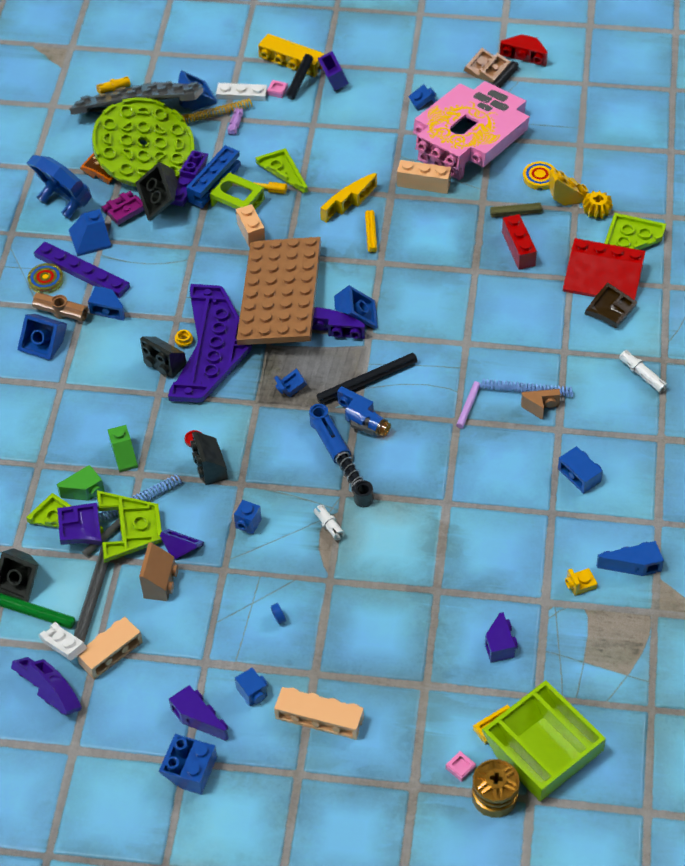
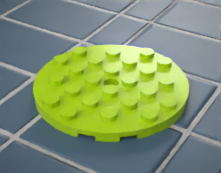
[92,97,194,187]

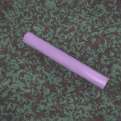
[456,381,480,429]

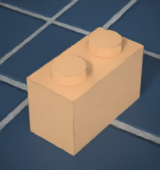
[236,204,265,247]

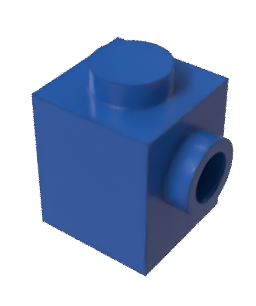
[234,500,262,534]
[235,667,268,706]

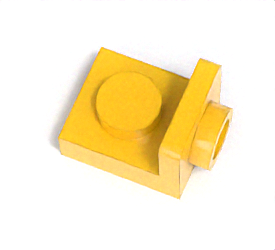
[565,568,598,596]

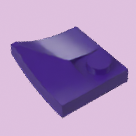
[57,503,102,545]

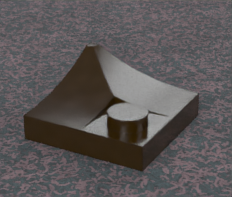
[584,282,638,328]

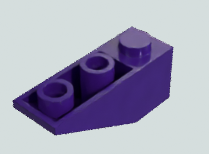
[169,685,228,741]

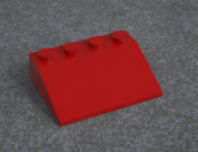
[563,238,646,300]

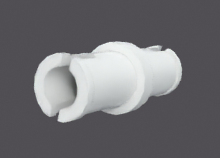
[314,505,345,541]

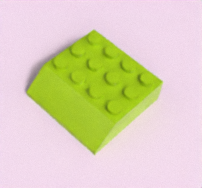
[482,680,606,802]

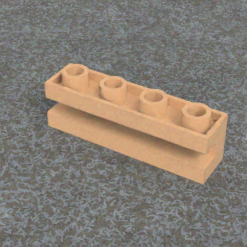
[274,687,364,740]

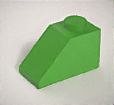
[107,425,138,473]
[56,465,104,501]

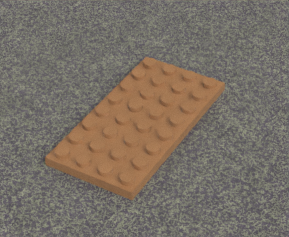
[237,237,321,345]

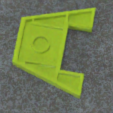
[97,490,162,563]

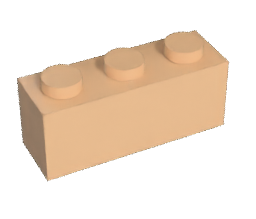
[397,160,451,194]
[77,617,143,679]

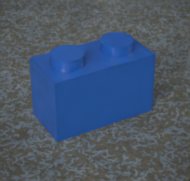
[558,446,603,494]

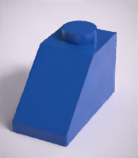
[88,286,125,321]

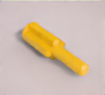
[253,182,287,194]

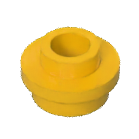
[175,330,193,347]

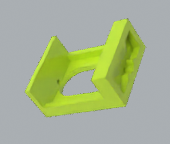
[210,172,265,210]

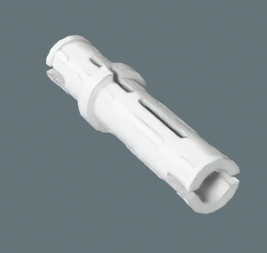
[619,350,668,393]

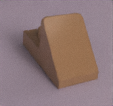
[521,389,561,419]

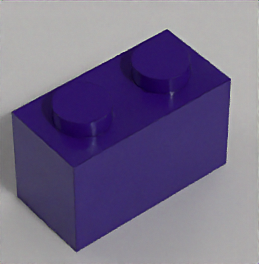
[318,51,349,91]

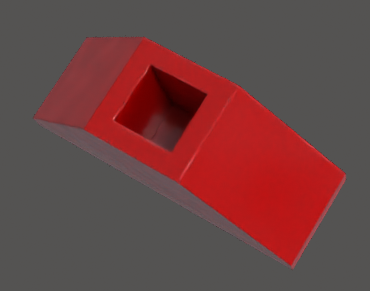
[499,34,548,66]

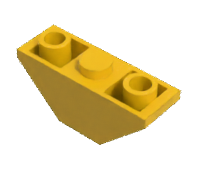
[549,167,589,206]

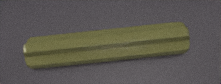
[490,203,542,217]

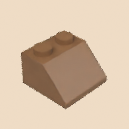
[139,542,178,601]

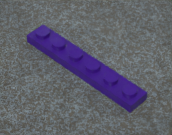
[34,241,130,298]

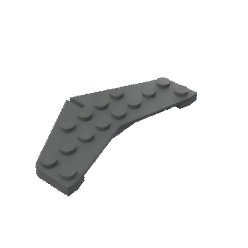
[69,81,203,115]

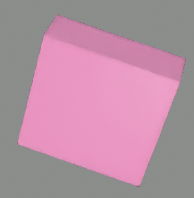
[267,80,288,98]
[445,751,476,782]

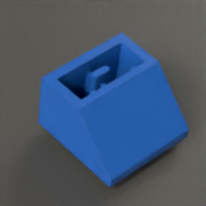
[159,734,217,795]

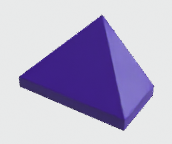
[160,529,204,559]

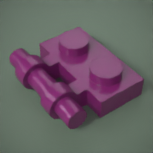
[101,191,144,225]

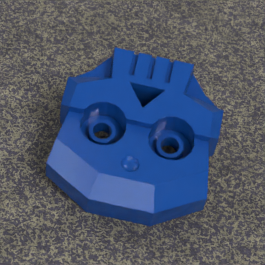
[27,155,92,219]

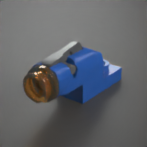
[337,386,391,437]

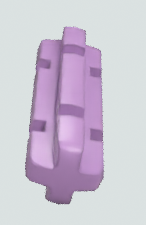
[227,108,243,135]

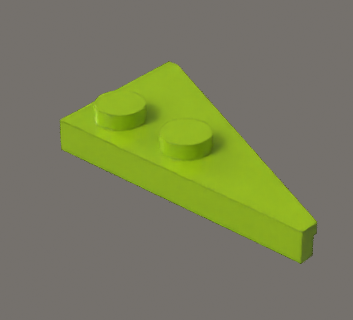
[255,148,308,193]
[26,493,104,534]

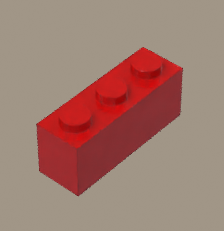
[502,214,537,270]

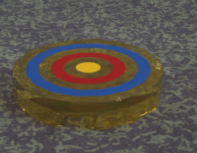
[27,263,63,294]

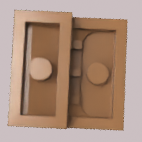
[464,48,510,82]

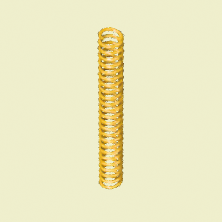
[181,98,253,123]

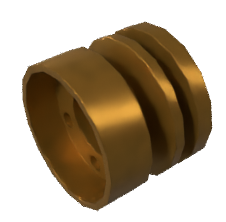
[472,759,519,818]

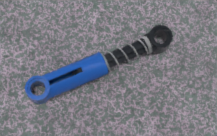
[309,404,373,507]

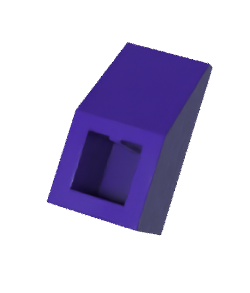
[485,612,518,663]

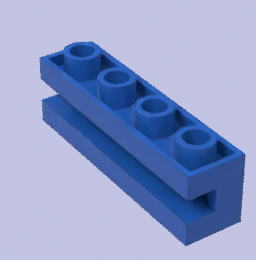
[186,145,241,208]

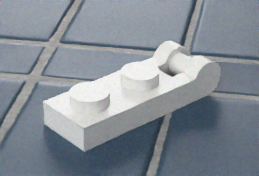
[39,622,87,661]

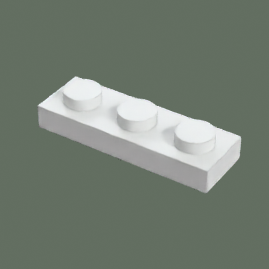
[216,83,267,101]

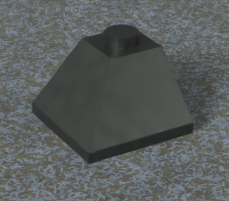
[0,548,39,602]

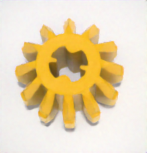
[583,190,613,219]

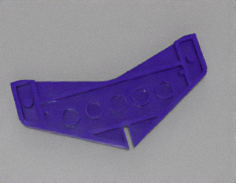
[168,284,252,403]

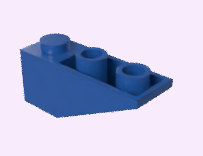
[596,541,664,576]

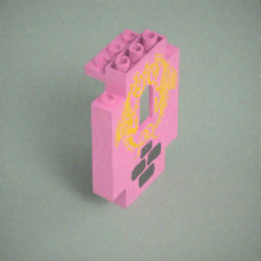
[413,81,530,181]

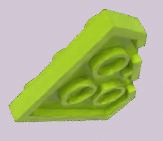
[605,213,666,250]

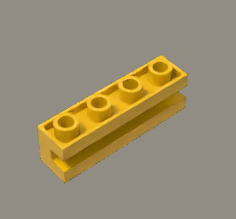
[258,34,324,77]

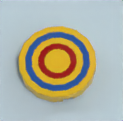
[523,161,554,190]

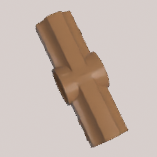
[32,293,88,321]

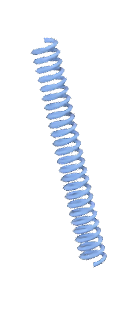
[480,378,573,397]
[99,474,182,524]

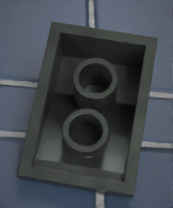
[136,162,178,221]

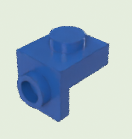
[408,84,437,110]
[274,368,308,397]

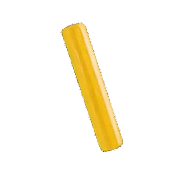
[365,210,377,253]

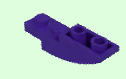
[171,150,208,207]
[312,307,365,339]
[11,657,82,715]

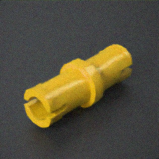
[96,76,131,94]

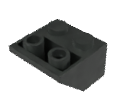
[140,336,186,379]
[190,431,228,485]

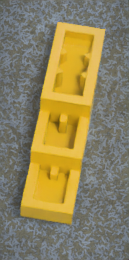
[320,173,377,223]

